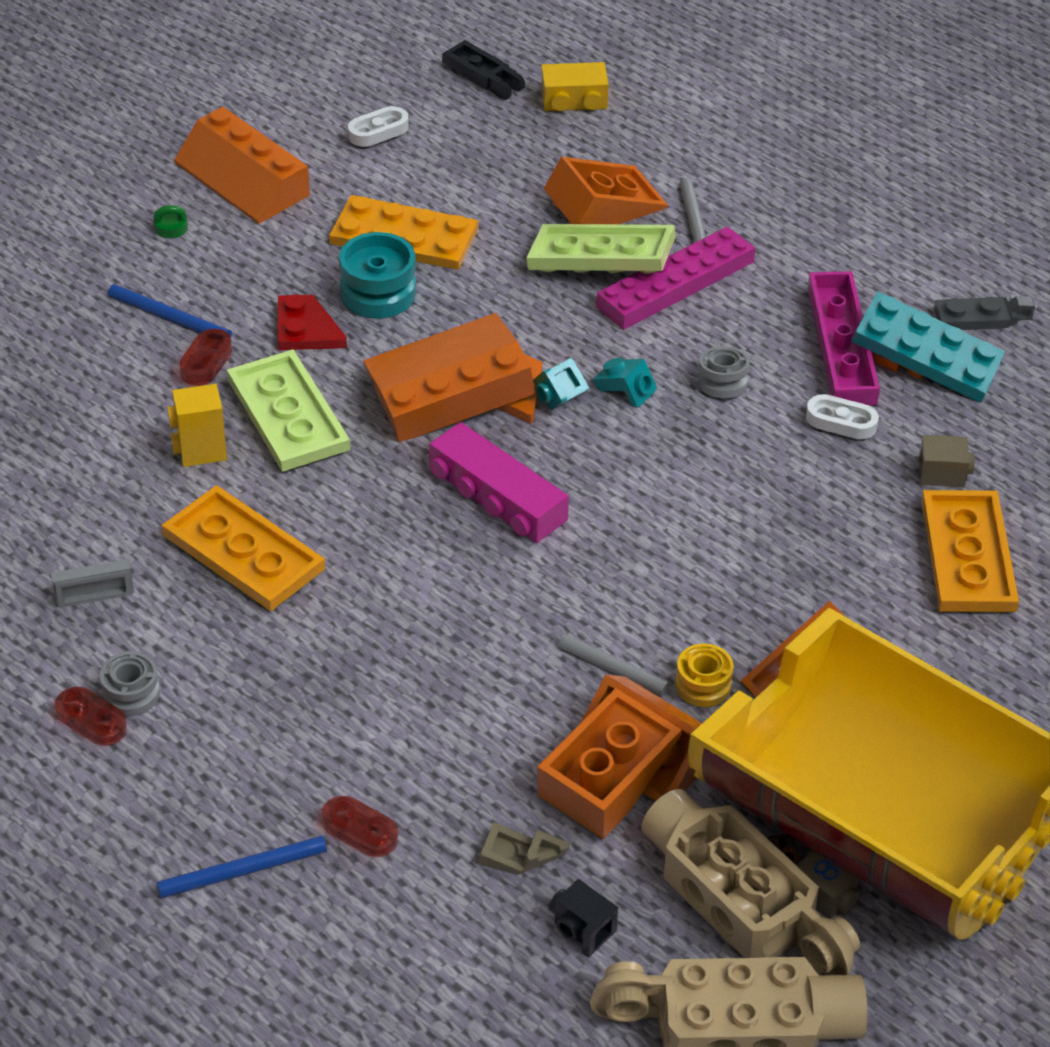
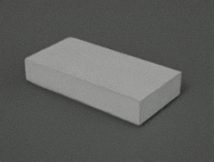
[51,559,134,608]

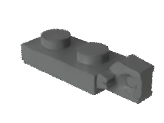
[934,296,1035,330]

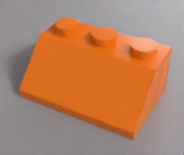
[581,674,702,801]

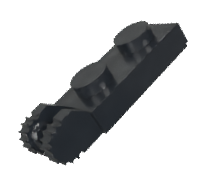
[442,40,526,100]

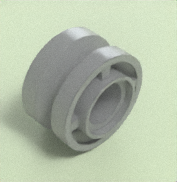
[698,346,750,398]
[100,652,160,716]

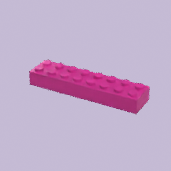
[596,226,756,330]
[807,271,880,405]

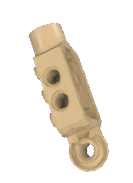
[641,789,860,975]
[590,957,867,1047]

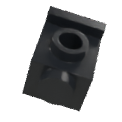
[548,879,619,958]

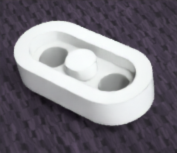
[348,106,409,147]
[806,394,879,439]

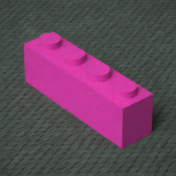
[429,422,569,543]

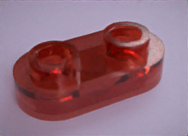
[180,329,232,386]
[55,687,127,746]
[321,796,398,857]

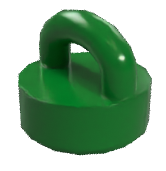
[153,205,188,239]

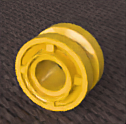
[675,643,734,707]

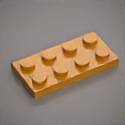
[329,195,479,270]
[161,485,326,611]
[921,490,1019,612]

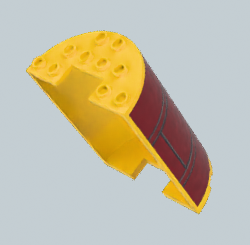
[688,608,1050,940]

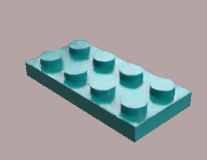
[851,291,1005,403]

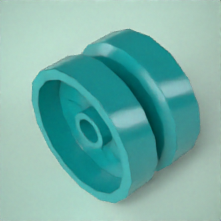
[339,232,416,319]

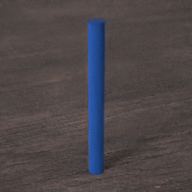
[108,284,232,343]
[156,836,327,899]

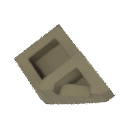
[477,822,570,875]

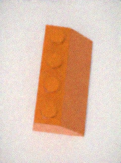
[174,106,310,224]

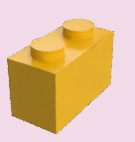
[541,62,609,111]
[167,383,227,467]

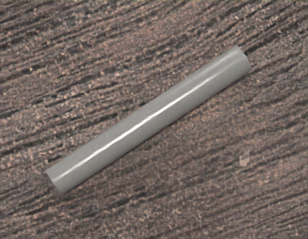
[679,178,706,243]
[558,634,669,697]

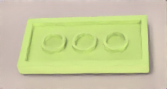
[526,224,676,274]
[227,349,350,472]

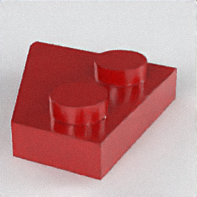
[278,294,347,351]

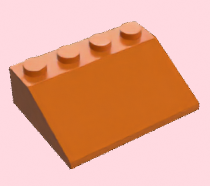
[363,313,535,442]

